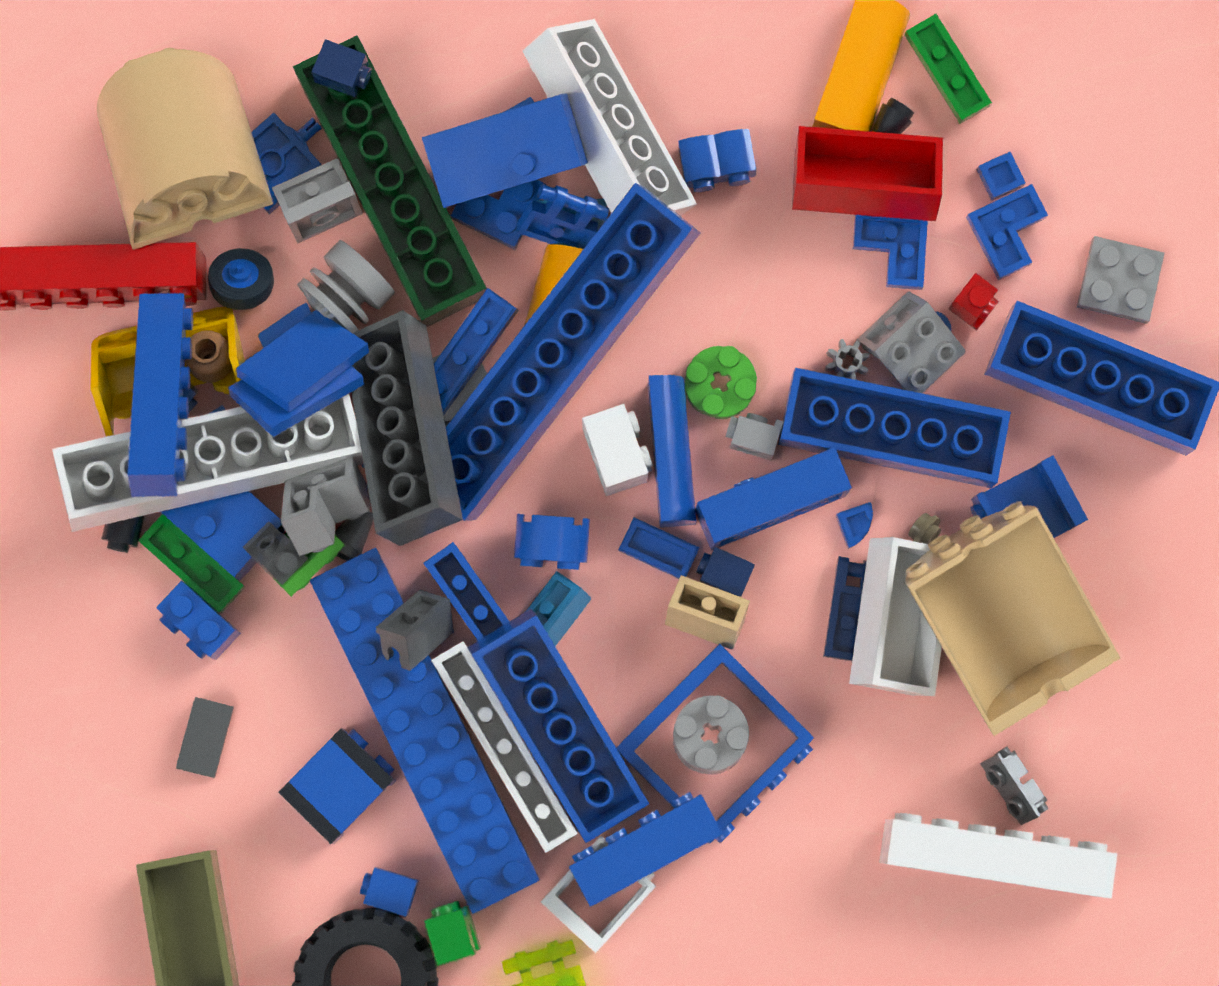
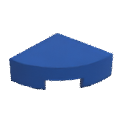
[836,502,873,549]

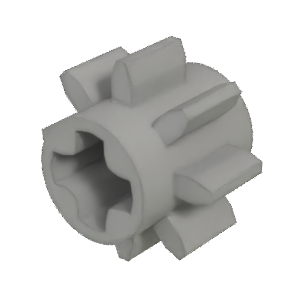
[825,339,870,380]

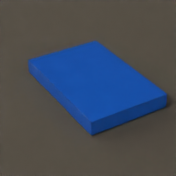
[236,310,369,412]
[229,366,364,437]

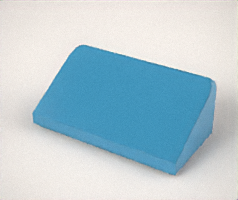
[525,571,591,646]

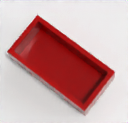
[792,126,943,221]

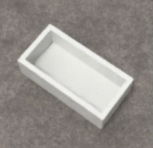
[849,537,942,696]

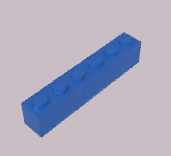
[128,293,193,497]

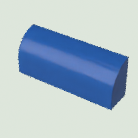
[647,375,697,528]

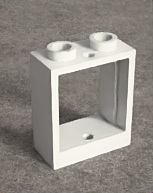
[541,836,656,953]

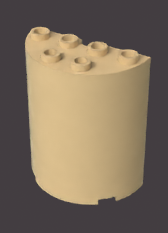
[97,48,273,250]
[905,502,1121,736]

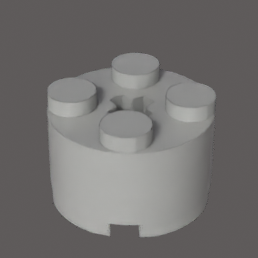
[673,695,749,775]

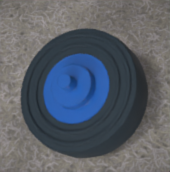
[208,248,274,310]

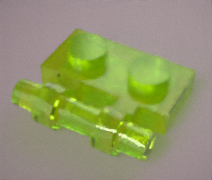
[501,939,586,986]

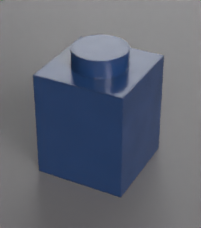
[312,39,372,97]
[696,547,755,597]

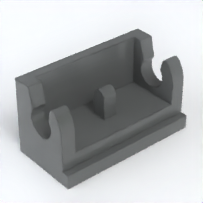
[376,589,454,671]

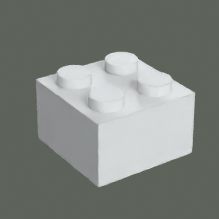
[582,404,653,496]

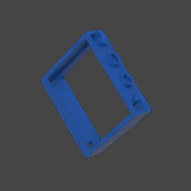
[616,644,814,844]

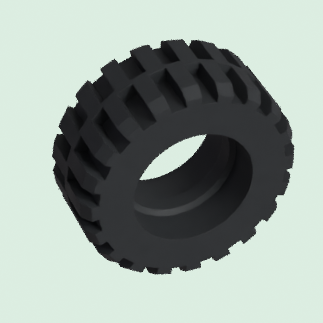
[292,908,439,986]

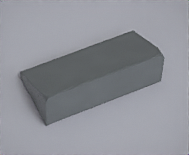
[176,697,234,778]

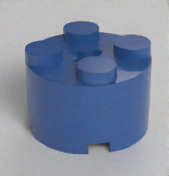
[514,514,590,570]

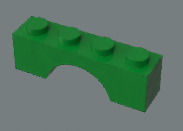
[424,900,481,966]

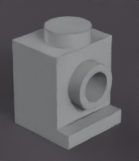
[725,413,783,461]

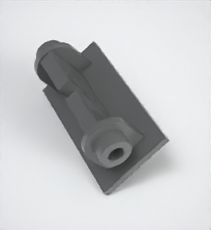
[980,746,1048,825]

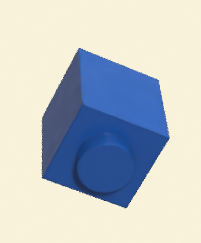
[360,867,419,917]

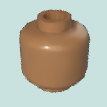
[185,330,232,383]

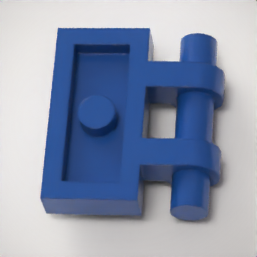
[517,184,609,249]

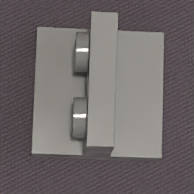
[272,158,363,243]

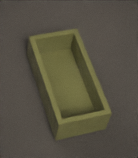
[136,850,240,986]

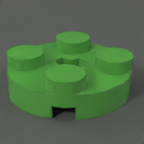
[685,346,757,419]

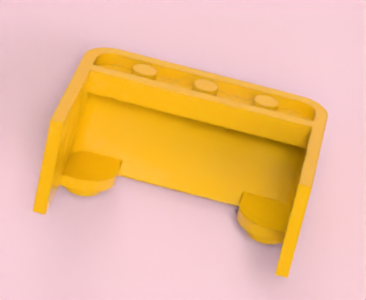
[90,307,245,437]

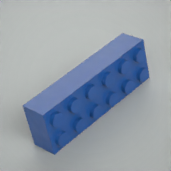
[984,301,1219,456]
[778,368,1011,488]
[467,609,649,843]

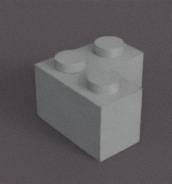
[281,457,370,556]

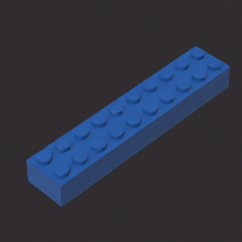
[446,183,701,521]
[310,547,540,914]

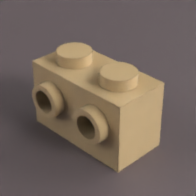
[665,575,750,650]

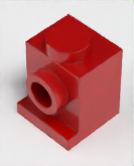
[948,273,999,331]

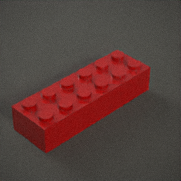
[0,242,207,311]

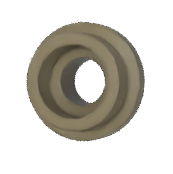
[908,513,942,544]

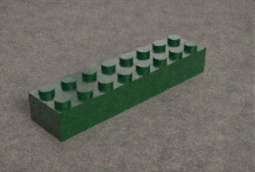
[292,35,487,327]

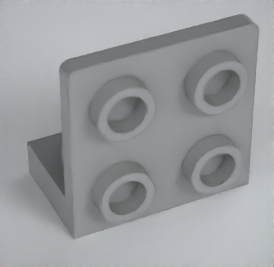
[857,291,965,393]

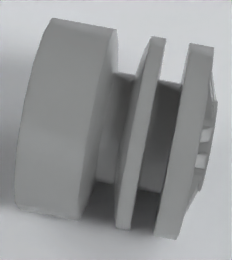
[297,240,395,333]

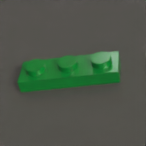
[904,13,992,124]
[138,514,245,614]

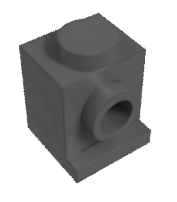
[242,521,308,585]

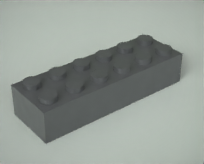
[351,310,463,546]

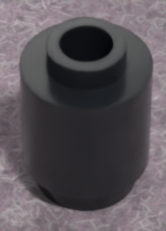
[101,515,145,553]

